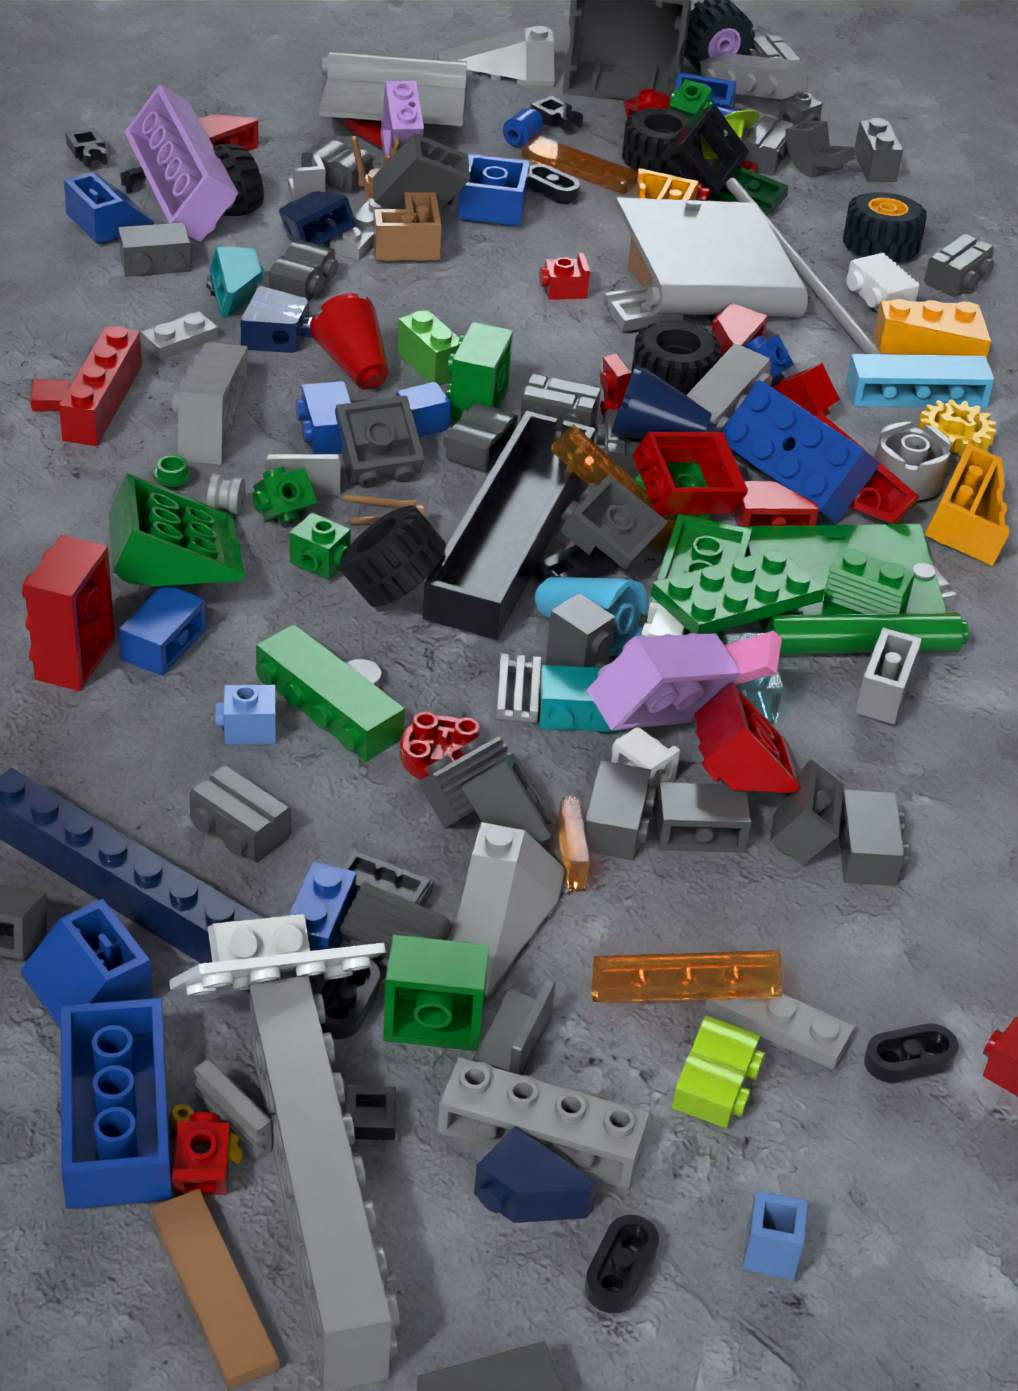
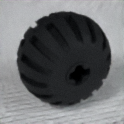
[213,144,264,216]

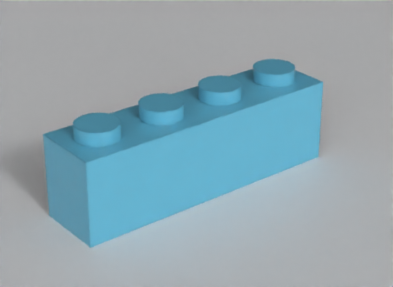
[846,354,994,408]

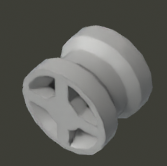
[207,474,245,515]

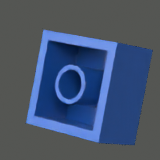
[458,154,530,226]

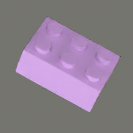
[587,633,741,730]

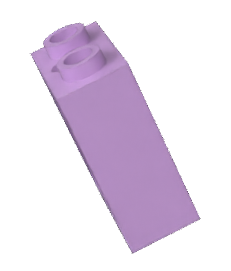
[380,81,424,160]

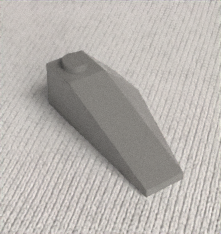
[438,26,555,87]
[452,822,565,1001]

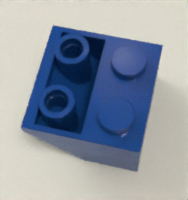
[64,172,154,244]
[21,899,153,1030]

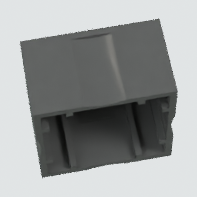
[563,0,692,100]

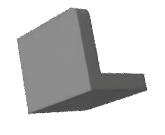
[288,154,326,201]

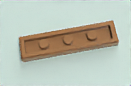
[150,1189,279,1390]

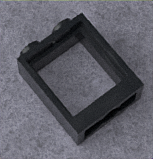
[661,103,749,196]

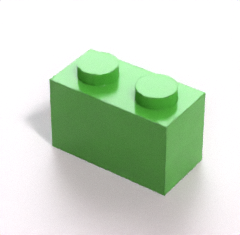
[397,309,459,386]

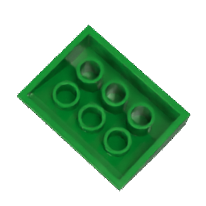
[109,473,245,587]

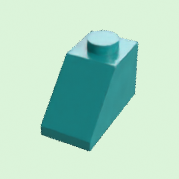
[210,246,264,318]

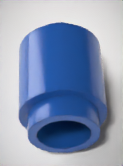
[503,108,543,148]

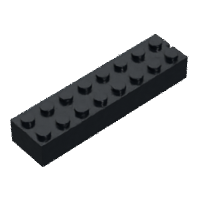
[423,411,596,640]

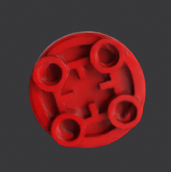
[400,711,482,780]

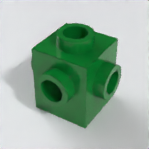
[669,79,714,117]
[252,467,317,524]
[290,513,351,580]

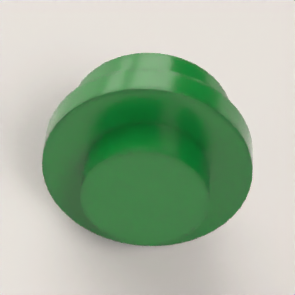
[153,455,191,489]

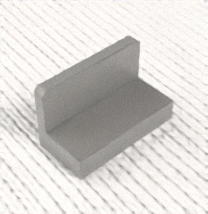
[265,454,341,495]

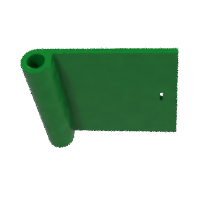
[744,524,969,655]

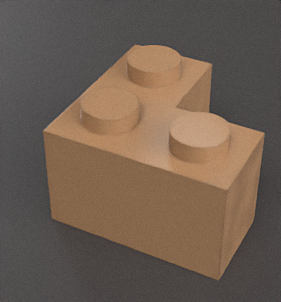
[373,192,442,262]

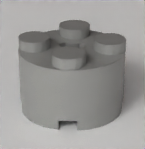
[875,422,951,500]

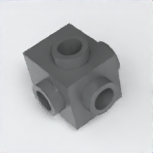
[778,92,823,125]

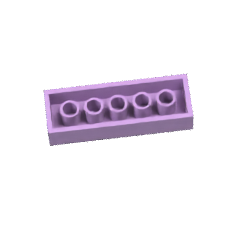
[124,84,239,243]

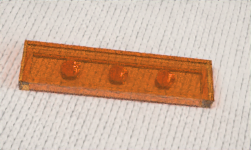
[521,135,638,194]
[549,424,676,551]
[591,950,782,1003]

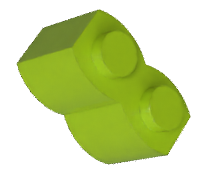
[671,1015,765,1129]

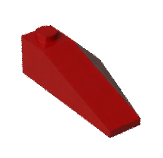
[815,411,920,524]

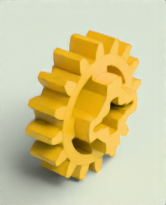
[918,399,996,457]

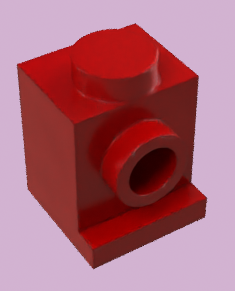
[539,253,590,300]
[172,1112,231,1195]

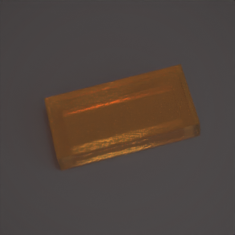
[558,796,590,892]

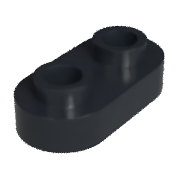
[528,164,580,204]
[320,960,380,1040]
[864,1023,959,1083]
[585,1215,659,1313]

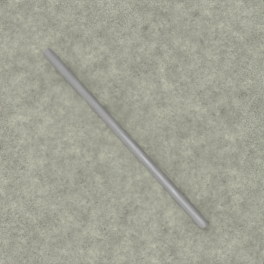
[726,178,884,355]

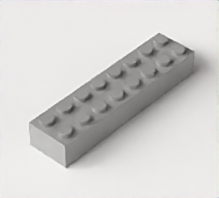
[249,975,400,1391]

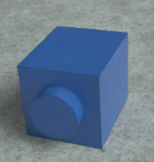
[396,382,451,437]

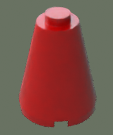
[310,293,389,389]

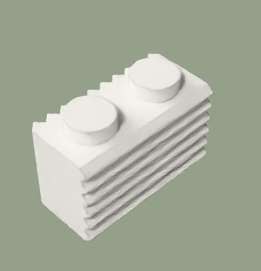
[846,253,919,312]

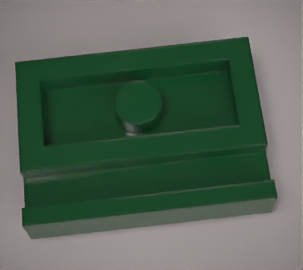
[712,166,788,215]

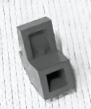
[785,120,855,178]

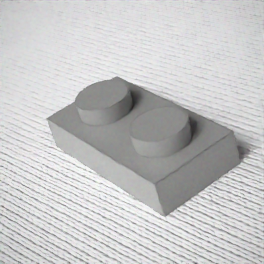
[141,311,218,360]

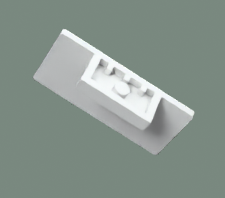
[169,914,386,996]

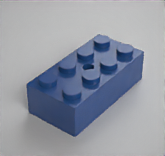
[721,379,880,524]
[61,998,172,1209]

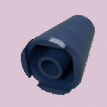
[611,366,717,440]

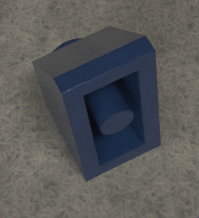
[474,1126,597,1223]

